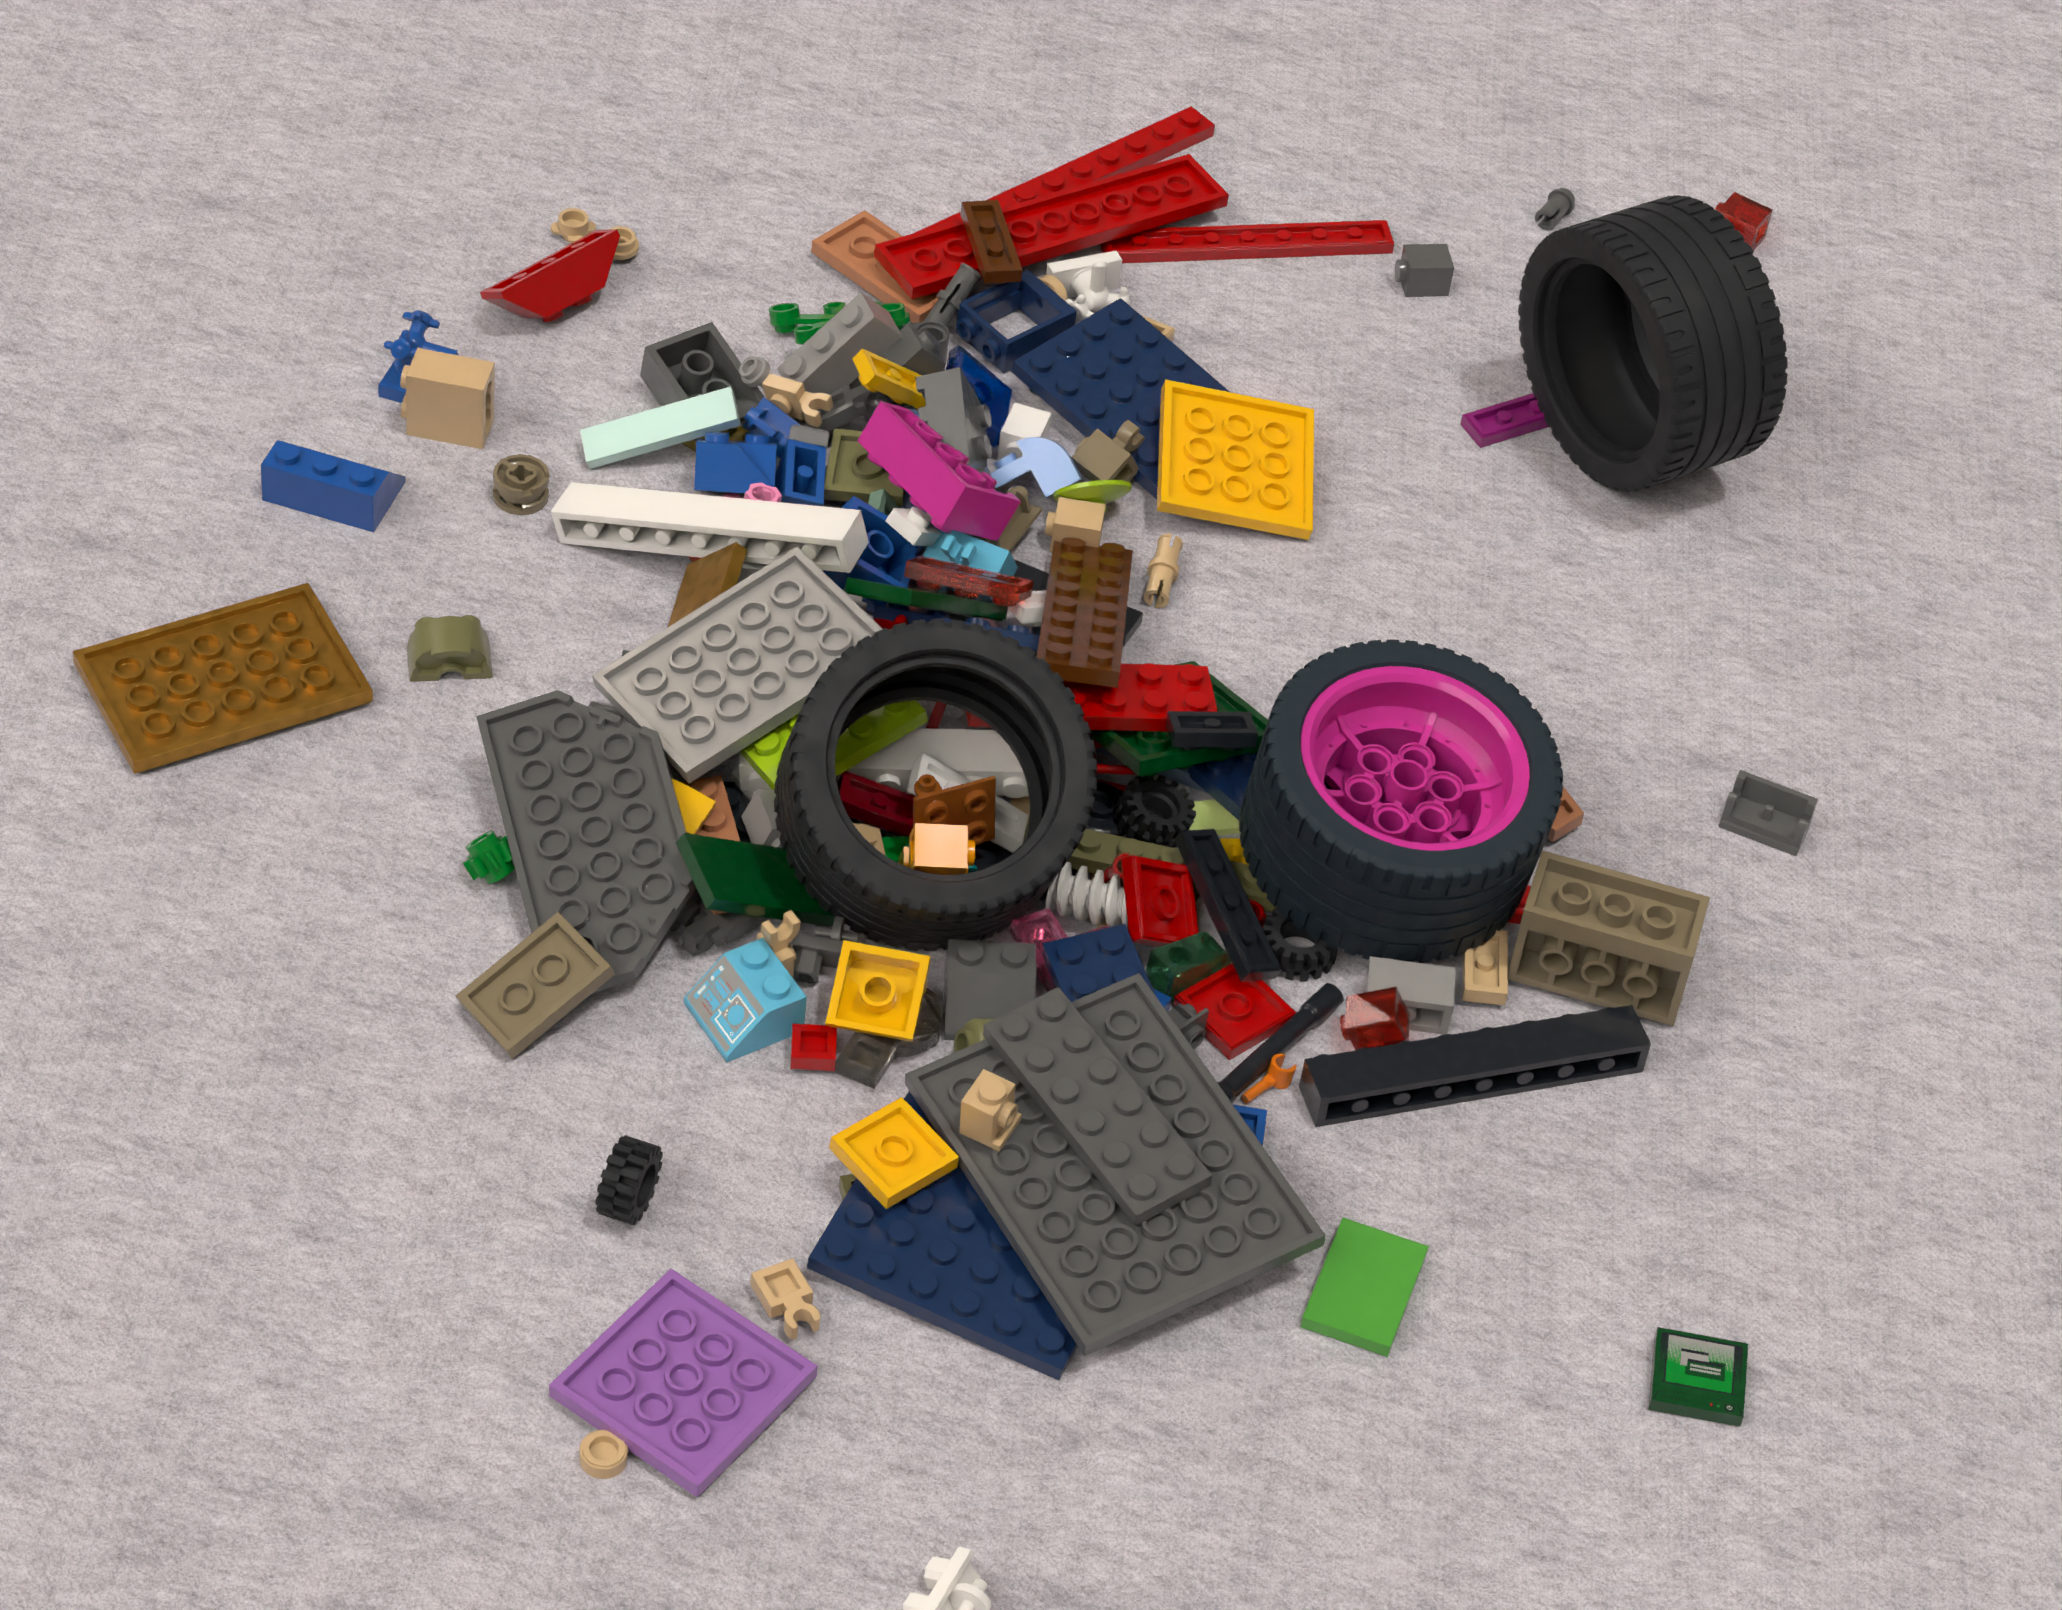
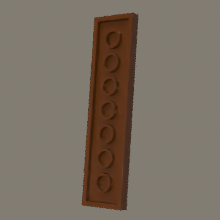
[1037,537,1133,688]

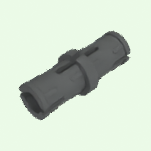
[923,263,981,327]

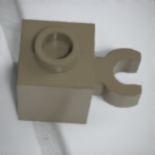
[1071,420,1145,482]

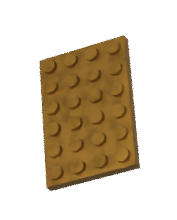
[73,583,373,774]

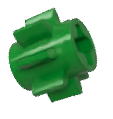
[463,830,515,884]

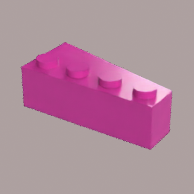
[857,401,1021,541]

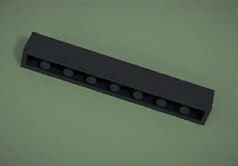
[1299,1005,1651,1127]

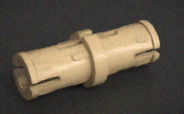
[1143,533,1183,608]

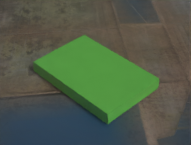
[1300,1217,1429,1357]

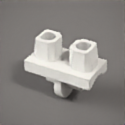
[903,1547,992,1610]

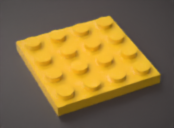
[1157,379,1314,540]

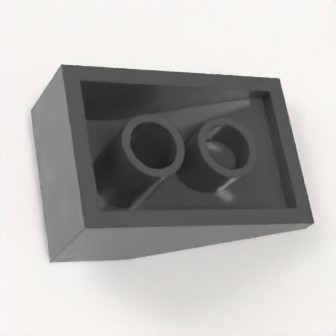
[640,322,764,437]

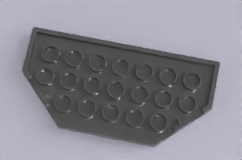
[476,690,696,994]

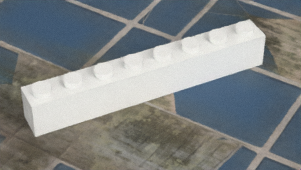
[550,482,869,573]
[739,728,1029,798]

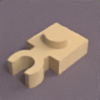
[750,1258,820,1340]

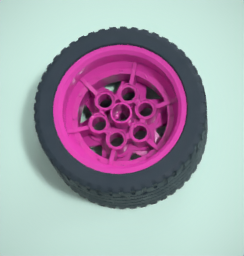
[1239,639,1563,963]

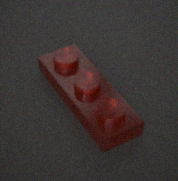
[904,555,1034,606]

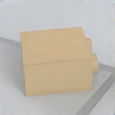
[400,348,495,449]

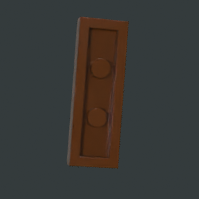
[960,200,1023,284]

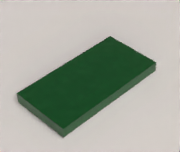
[845,577,1008,621]
[676,833,834,927]

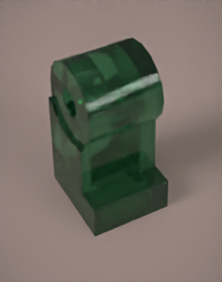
[1145,932,1231,1003]

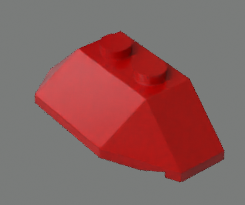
[480,229,620,322]

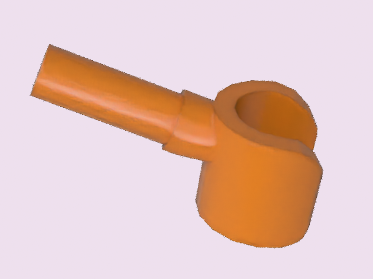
[1241,1053,1297,1104]

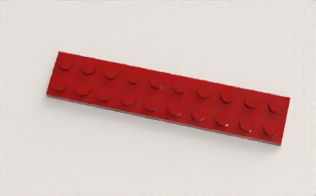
[874,154,1229,299]

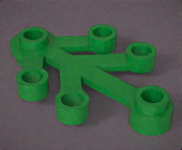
[769,302,910,345]

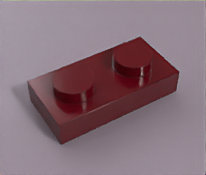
[837,771,915,836]

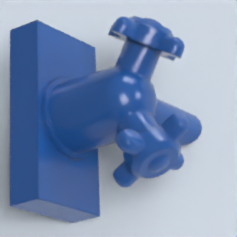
[378,310,459,403]

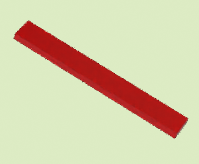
[1100,220,1394,264]

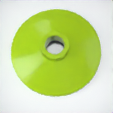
[1053,480,1132,512]

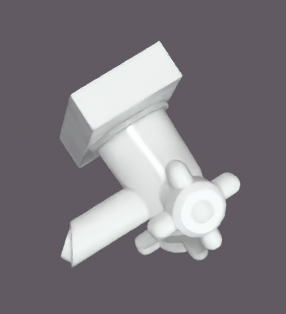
[1046,251,1131,324]

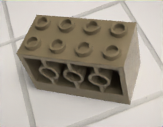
[1508,850,1710,1026]

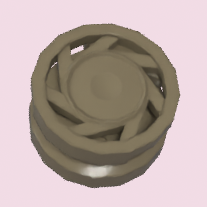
[493,454,549,516]

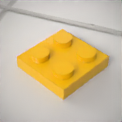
[829,1097,959,1209]

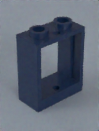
[955,270,1077,373]

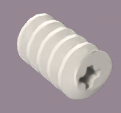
[1045,862,1129,932]

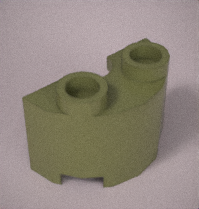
[407,615,493,682]

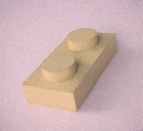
[1462,930,1508,1005]

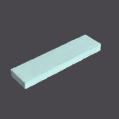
[580,386,741,469]

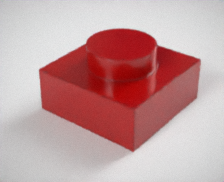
[790,1023,837,1071]

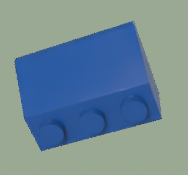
[261,440,406,533]

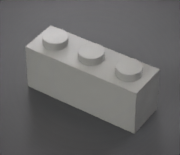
[777,292,903,394]

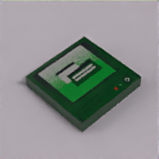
[1648,1327,1748,1427]

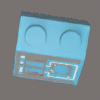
[684,938,807,1062]

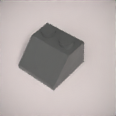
[944,939,1036,1040]

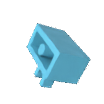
[918,528,1018,604]

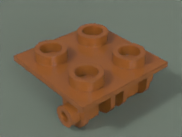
[913,774,996,845]

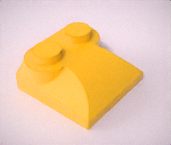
[825,940,931,1042]

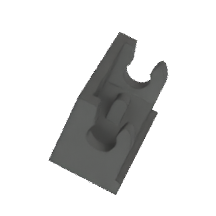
[1718,770,1818,856]

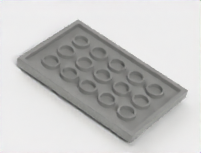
[592,546,882,783]

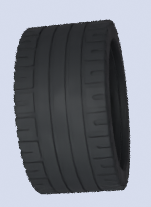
[1518,195,1788,493]
[774,619,1097,951]

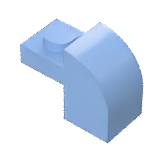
[990,437,1083,497]

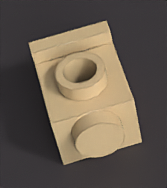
[959,1069,1022,1152]

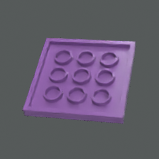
[549,1269,818,1497]

